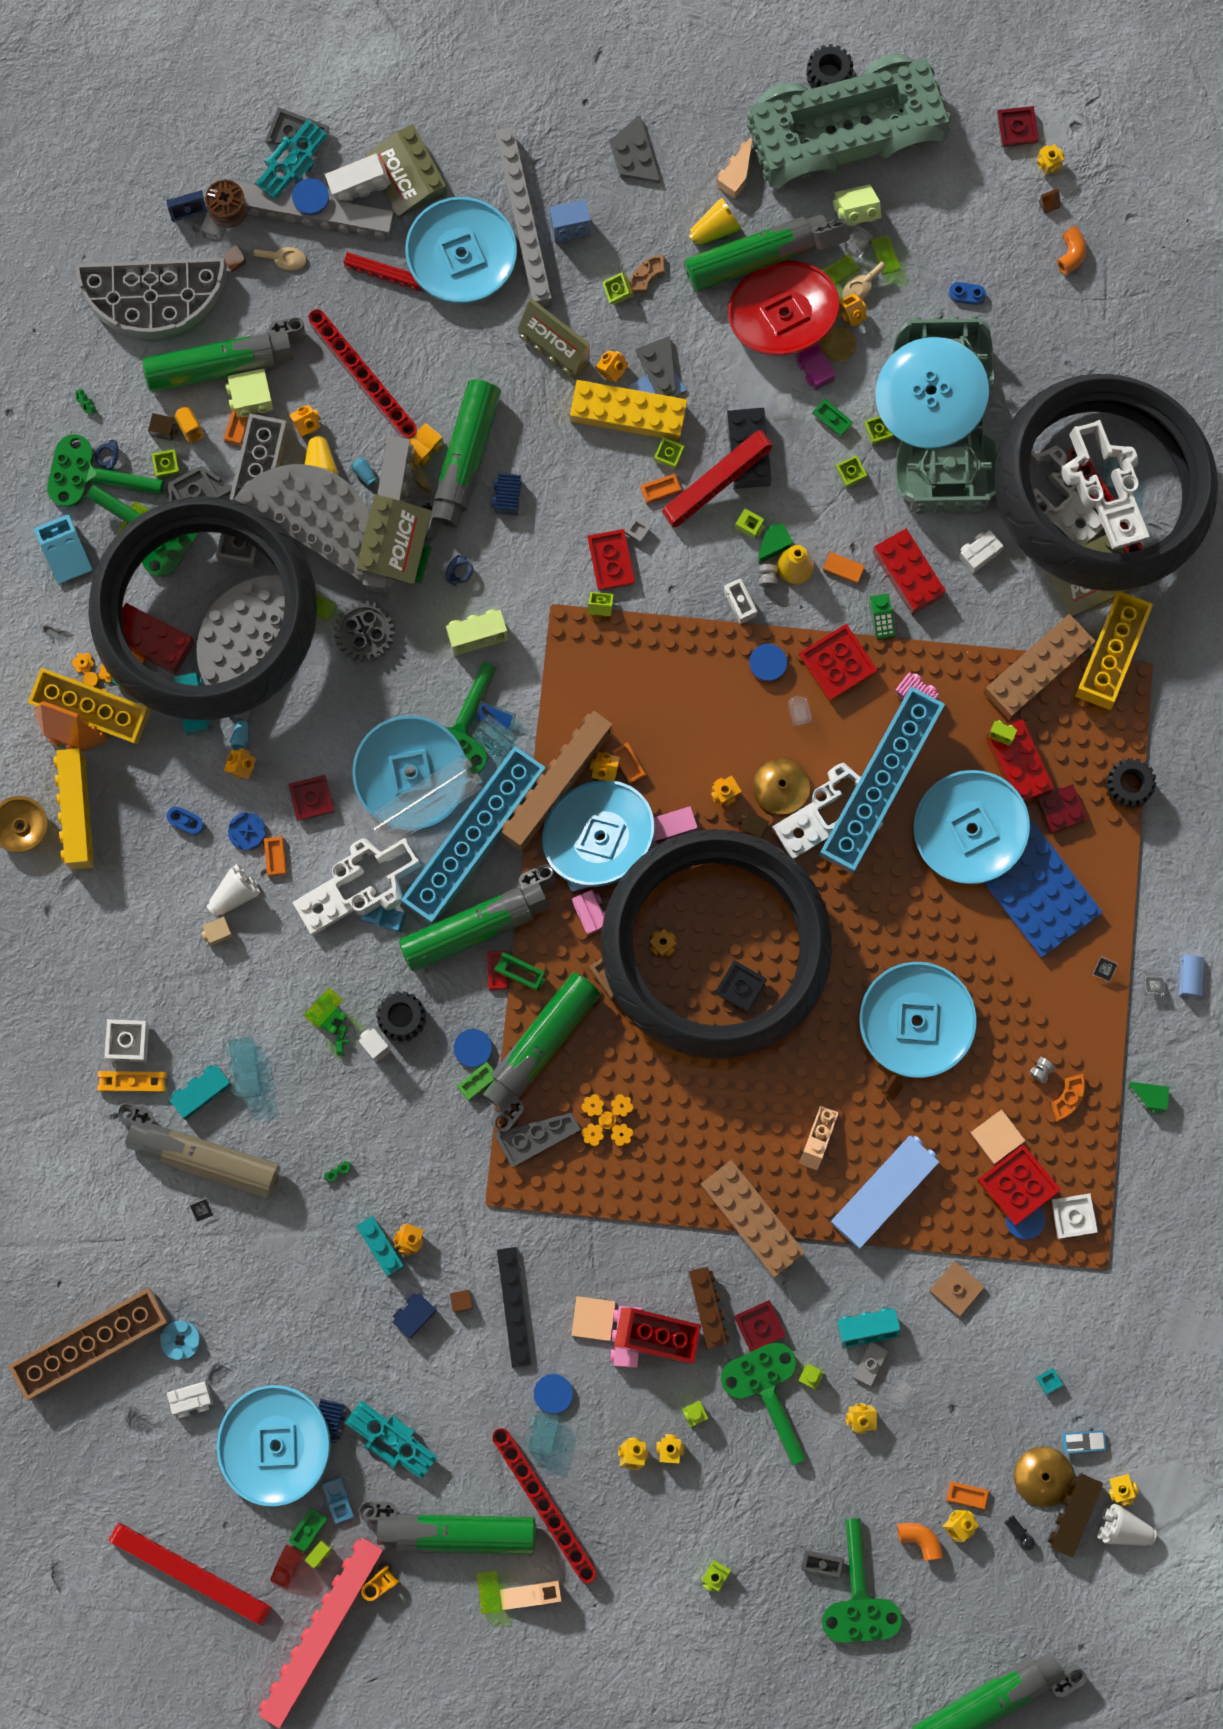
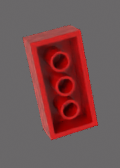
[872,528,946,615]
[122,602,195,675]
[985,719,1054,803]
[614,1308,701,1364]

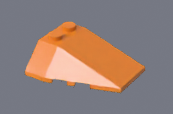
[34,701,108,752]

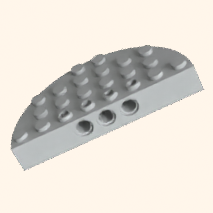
[75,258,227,339]
[234,464,370,582]
[197,575,285,721]

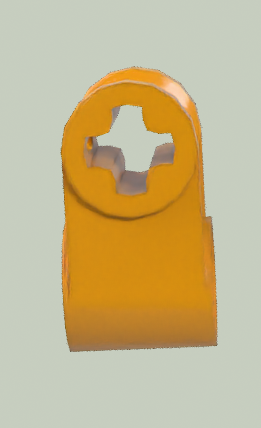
[362,1565,399,1601]

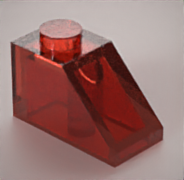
[270,1544,306,1589]

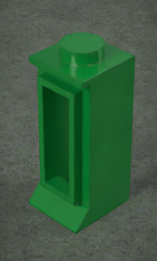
[494,952,546,991]

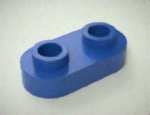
[949,282,986,305]
[167,807,204,835]

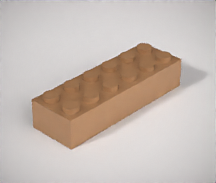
[984,614,1095,720]
[700,1160,805,1278]

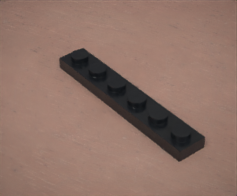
[497,1247,532,1368]

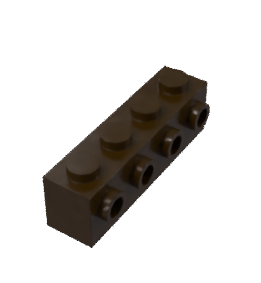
[1047,1473,1103,1558]

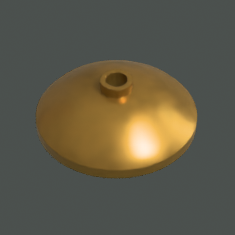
[753,758,810,815]
[0,796,48,853]
[1013,1446,1073,1507]

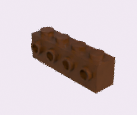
[688,1267,729,1349]

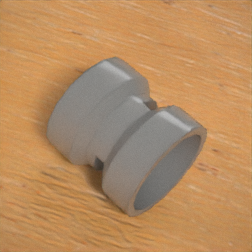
[759,564,778,587]
[1029,1057,1056,1084]

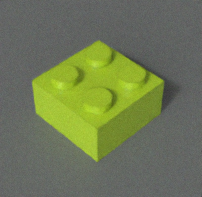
[602,272,634,305]
[864,416,894,446]
[654,437,685,470]
[152,449,180,479]
[835,455,867,488]
[588,592,614,616]
[988,720,1017,746]
[305,1540,332,1568]

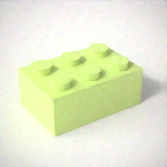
[446,609,508,656]

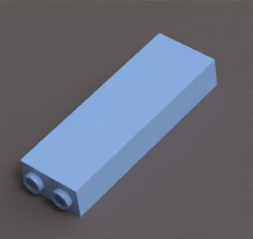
[830,1135,939,1249]

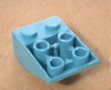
[34,514,93,585]

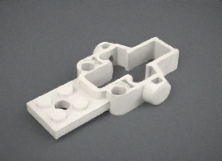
[1062,420,1150,550]
[1030,446,1104,546]
[772,763,884,859]
[292,838,422,936]

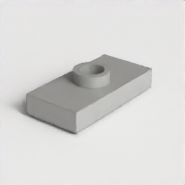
[853,1343,888,1386]

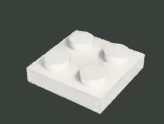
[1051,1194,1098,1239]

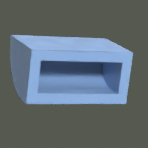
[1179,955,1204,997]

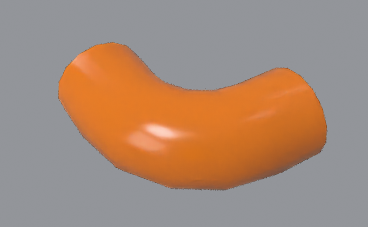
[1056,226,1086,276]
[897,1523,943,1561]

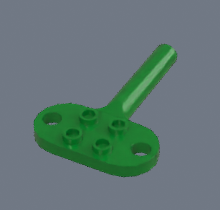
[47,434,164,507]
[86,484,198,577]
[444,662,496,777]
[720,1342,806,1465]
[822,1518,902,1643]

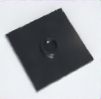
[714,960,767,1013]

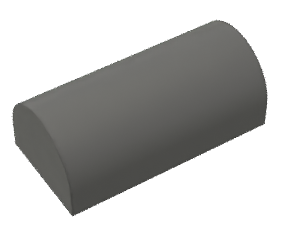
[801,1550,844,1578]

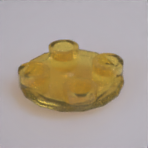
[819,325,857,361]

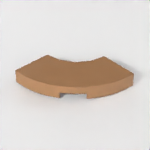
[629,254,665,293]

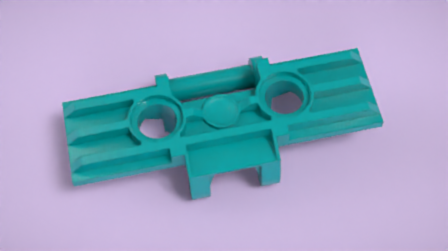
[255,119,328,200]
[345,1400,438,1479]

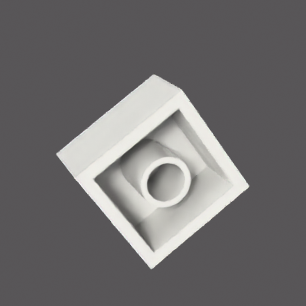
[104,1019,149,1062]

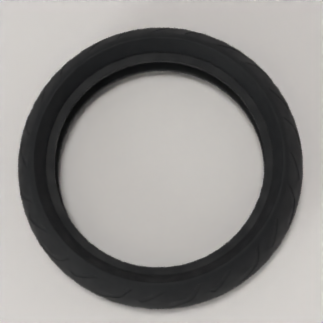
[994,374,1218,591]
[88,496,317,720]
[601,829,832,1059]

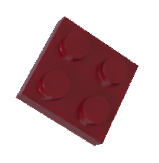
[997,106,1039,147]
[288,775,334,822]
[1037,784,1087,834]
[734,1300,786,1352]

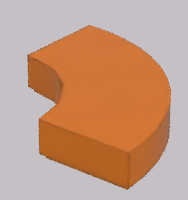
[1051,1074,1085,1122]

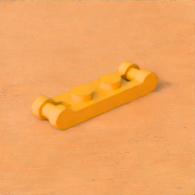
[97,1071,167,1092]

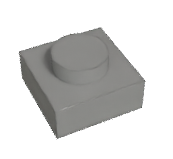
[625,516,651,543]

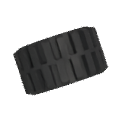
[806,44,853,89]
[1105,758,1157,809]
[376,991,426,1042]

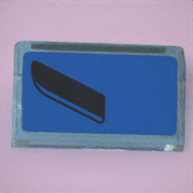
[474,701,516,734]

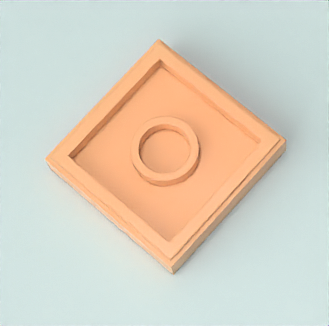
[970,1109,1025,1164]
[571,1296,615,1341]

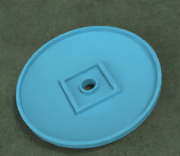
[405,197,517,304]
[875,337,989,449]
[353,715,468,830]
[914,770,1030,884]
[542,780,655,887]
[859,962,976,1078]
[217,1385,331,1506]

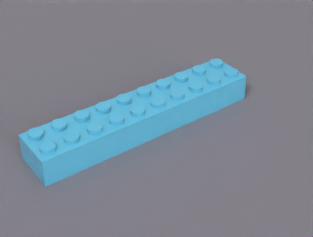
[819,686,945,874]
[401,746,547,924]

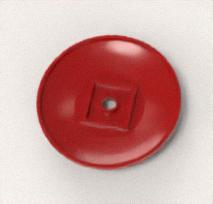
[728,261,840,356]

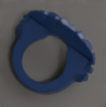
[95,440,119,470]
[445,555,474,586]

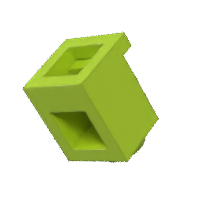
[735,509,765,539]
[797,1363,824,1390]
[682,1401,708,1427]
[701,1560,731,1593]

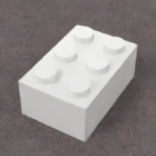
[325,154,391,203]

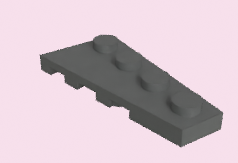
[494,1113,581,1168]

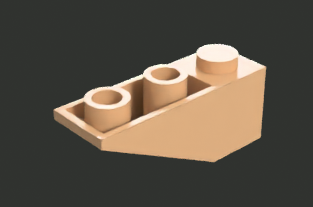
[716,138,752,199]
[799,1106,838,1170]
[500,1580,562,1610]

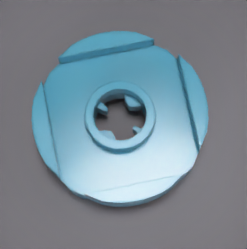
[160,1320,200,1360]

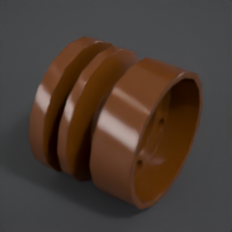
[205,179,248,228]

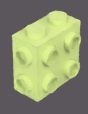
[833,184,881,226]
[226,368,273,417]

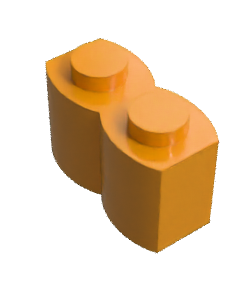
[174,407,204,444]
[410,423,444,467]

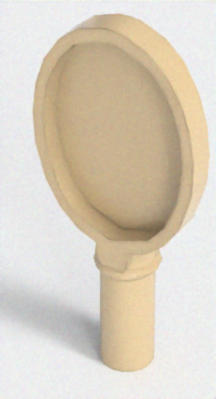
[254,247,306,271]
[843,261,886,300]

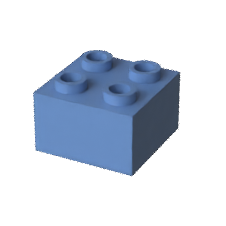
[549,199,591,242]

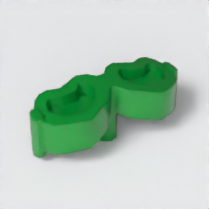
[75,389,98,414]
[336,1026,349,1056]
[324,1161,351,1181]

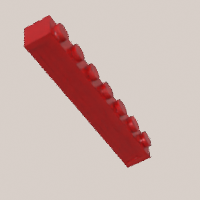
[343,252,421,291]

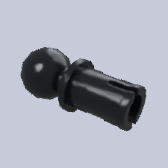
[1004,1515,1035,1551]

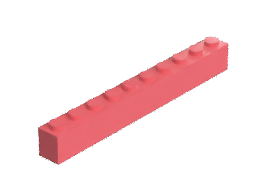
[258,1537,384,1728]

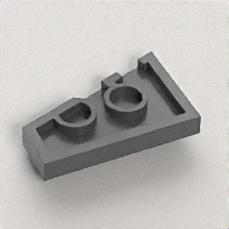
[265,107,330,145]
[636,336,676,396]

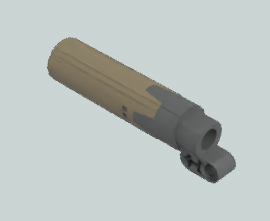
[118,1104,281,1199]

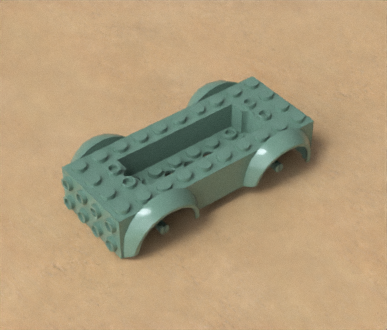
[747,54,951,190]
[892,316,997,514]

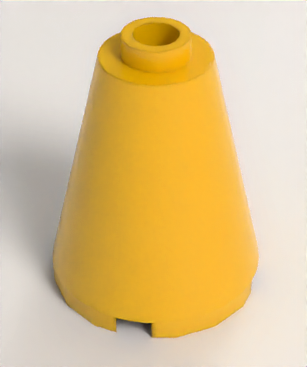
[689,198,742,246]
[305,436,339,476]
[777,545,814,585]

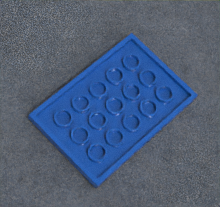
[983,821,1103,958]

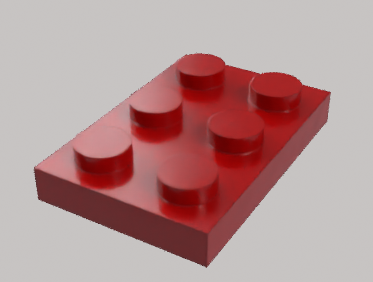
[587,529,635,591]

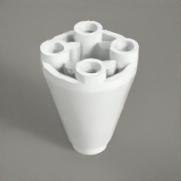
[207,864,260,917]
[1097,1504,1157,1546]

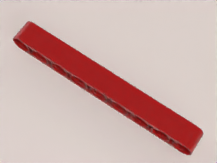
[308,309,417,439]
[492,1428,596,1583]
[108,1522,272,1626]

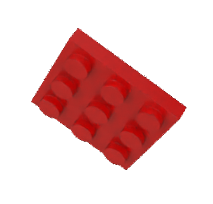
[798,623,878,702]
[978,1144,1061,1226]

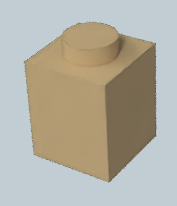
[201,917,233,946]

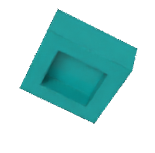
[1035,1368,1063,1395]

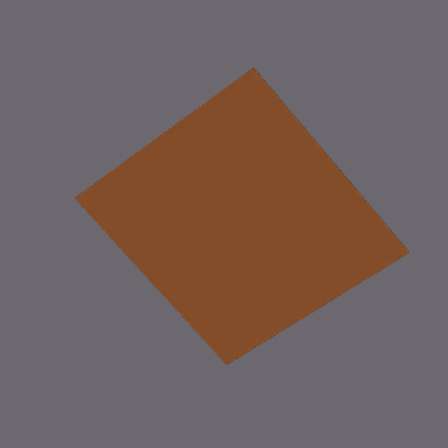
[485,604,1153,1270]

